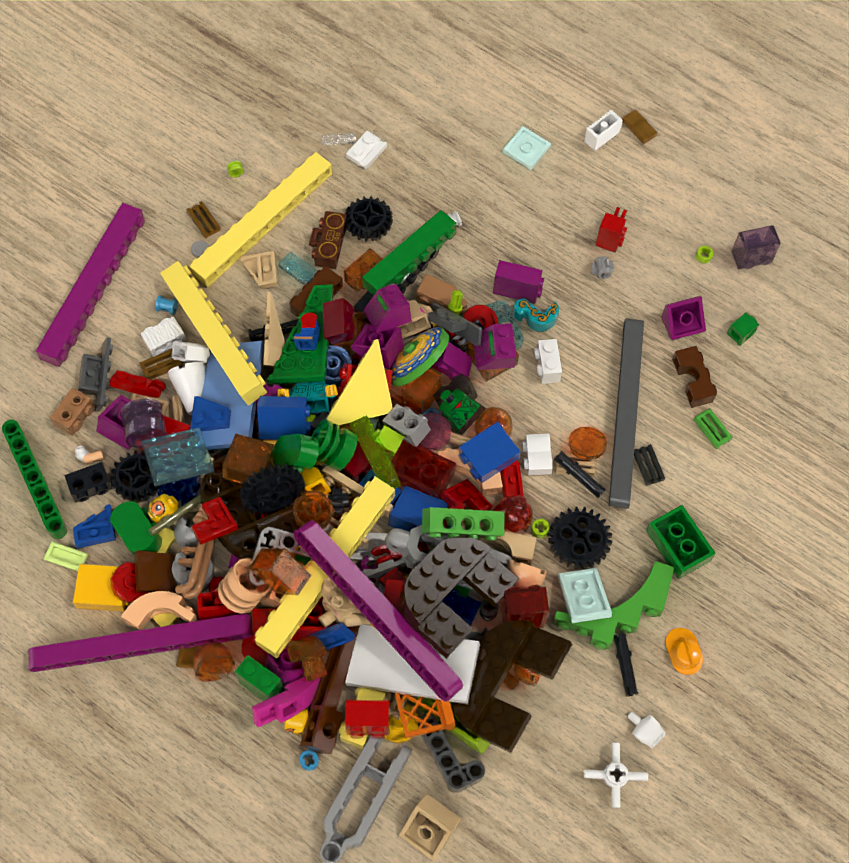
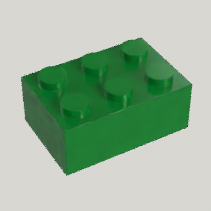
[646,505,716,580]

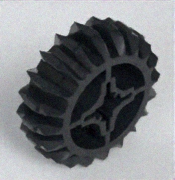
[345,195,393,242]
[110,451,164,503]

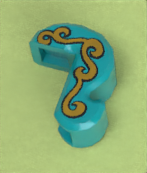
[513,298,559,332]

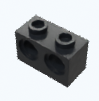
[64,462,113,503]

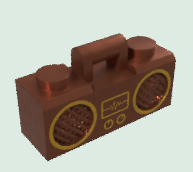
[309,211,347,269]

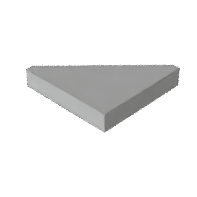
[362,557,406,578]

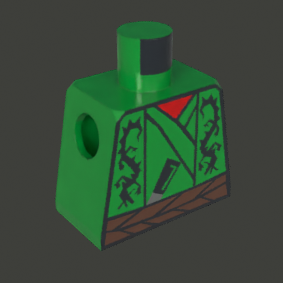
[439,389,486,435]

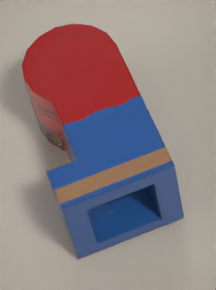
[293,312,320,350]

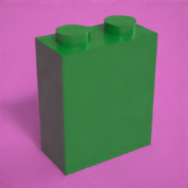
[234,655,285,701]

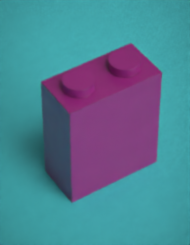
[493,260,545,304]

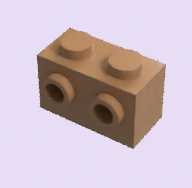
[50,388,95,436]

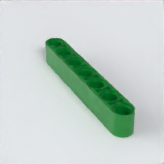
[2,419,68,539]

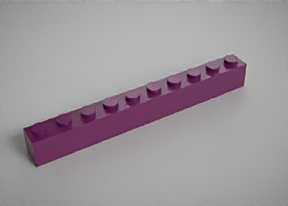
[36,203,145,367]

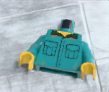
[277,381,338,413]

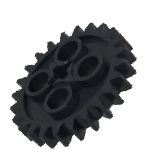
[240,464,306,516]
[548,507,613,570]

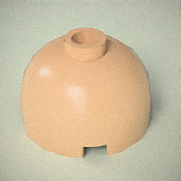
[507,559,547,594]

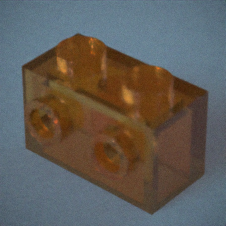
[344,248,383,293]

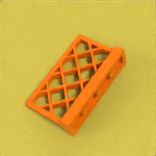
[394,692,455,739]

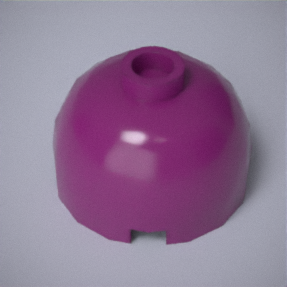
[265,644,308,684]

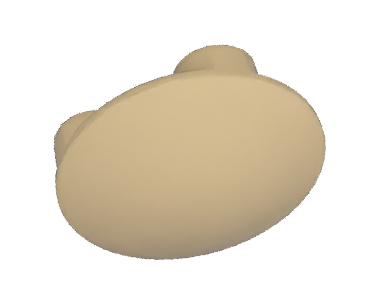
[321,577,356,611]

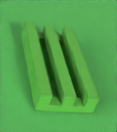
[694,408,733,449]

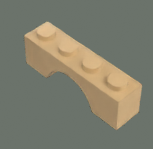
[461,521,537,566]

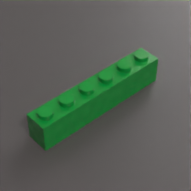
[362,210,457,296]

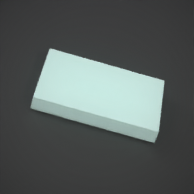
[558,568,612,623]

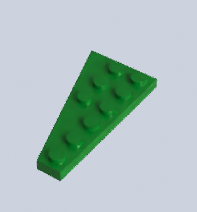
[267,284,334,384]

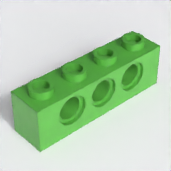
[422,507,504,541]

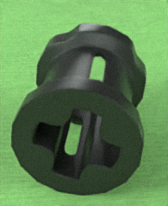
[479,599,498,621]

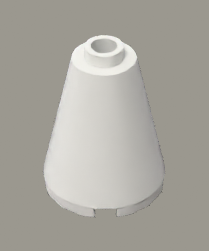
[168,362,206,415]

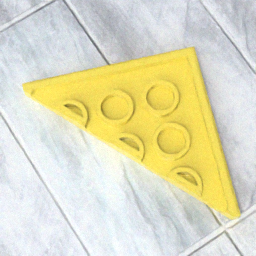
[326,339,393,425]

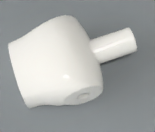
[628,712,666,748]

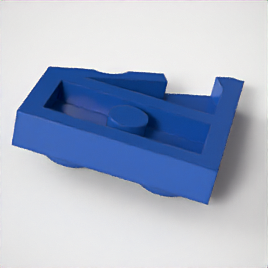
[190,396,231,432]
[73,504,116,548]

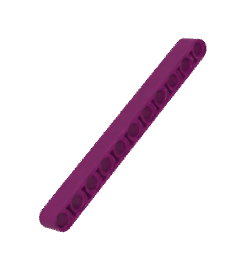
[294,520,463,701]
[28,614,252,672]

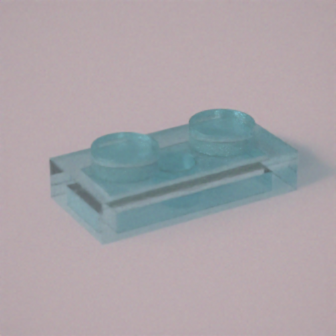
[279,252,317,285]

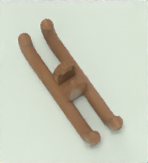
[175,516,215,599]

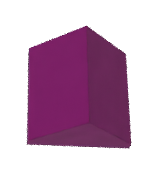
[661,296,706,340]

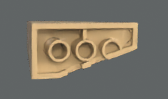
[263,291,285,369]

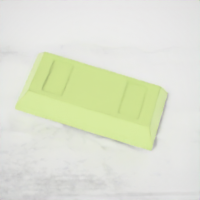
[43,541,88,571]

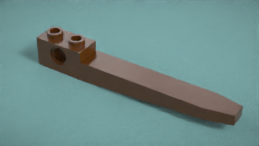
[300,625,360,754]

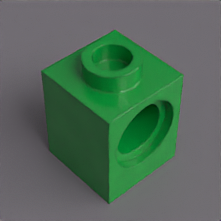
[727,312,760,346]

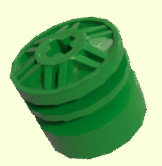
[311,419,358,471]

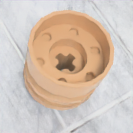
[218,558,272,614]

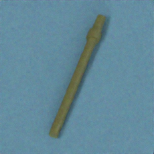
[148,494,201,536]

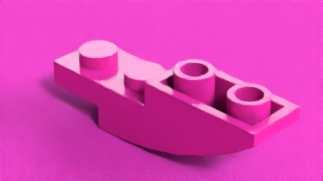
[252,670,322,727]

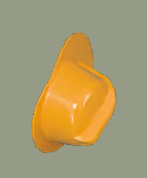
[665,628,703,675]

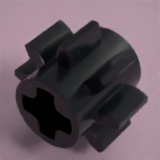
[328,488,349,514]

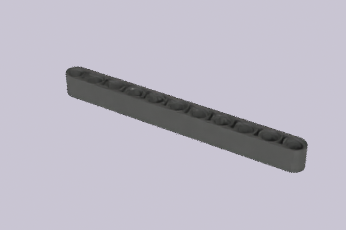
[609,318,644,509]

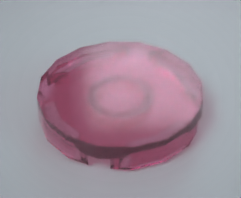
[418,413,451,451]

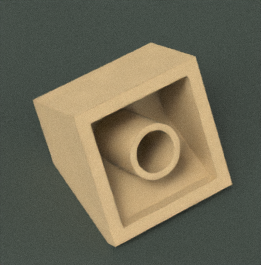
[399,794,462,861]

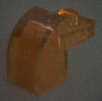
[287,636,328,681]

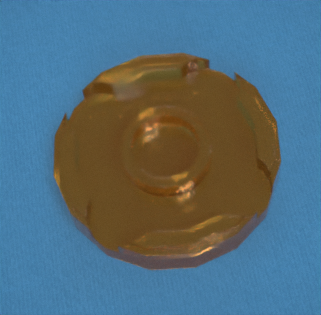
[568,427,607,460]

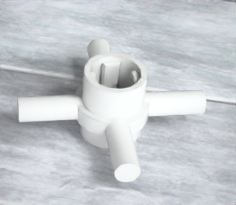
[584,743,648,808]

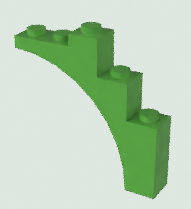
[553,561,675,650]

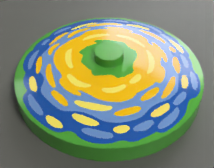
[387,327,449,387]

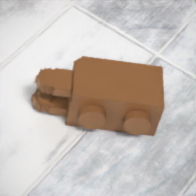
[416,274,467,315]

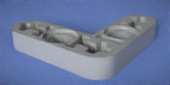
[248,527,310,586]

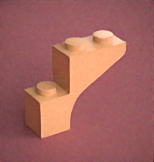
[437,448,503,496]

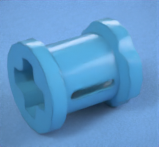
[155,295,178,315]

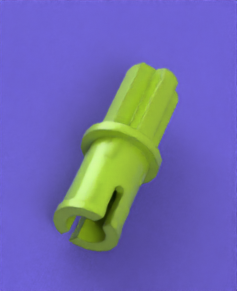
[448,290,463,315]

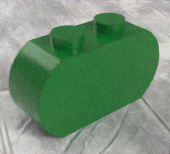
[273,434,319,473]
[110,501,162,555]

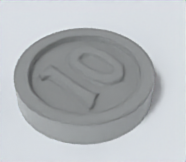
[191,241,209,258]

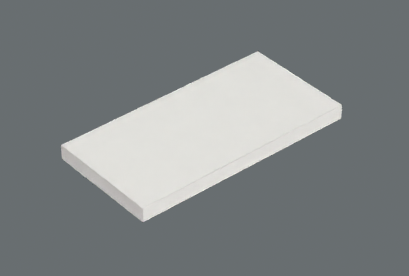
[345,625,480,704]

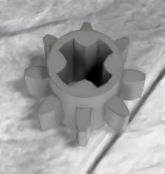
[591,256,614,279]

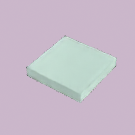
[502,126,551,170]

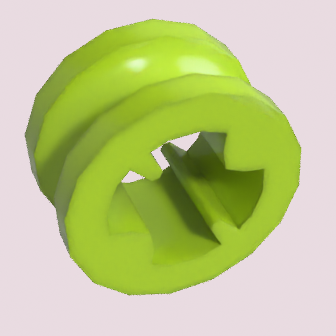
[226,161,244,177]
[696,246,714,264]
[531,519,550,538]

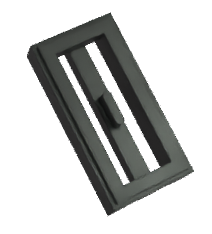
[634,444,665,486]

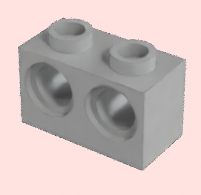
[382,404,431,447]

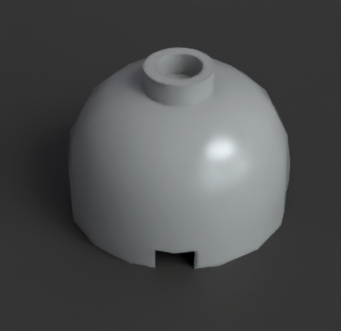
[174,516,198,549]

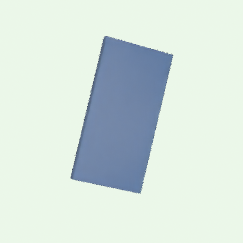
[194,341,264,451]

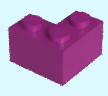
[423,342,473,382]

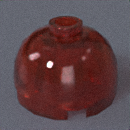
[493,495,533,533]

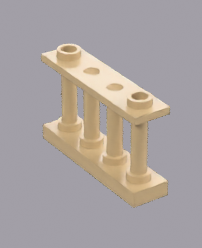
[300,466,393,549]

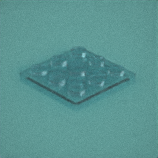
[142,427,214,486]

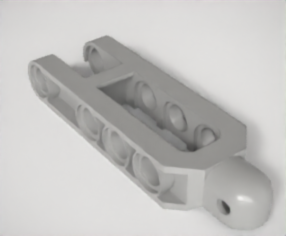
[385,525,512,591]
[320,735,412,863]

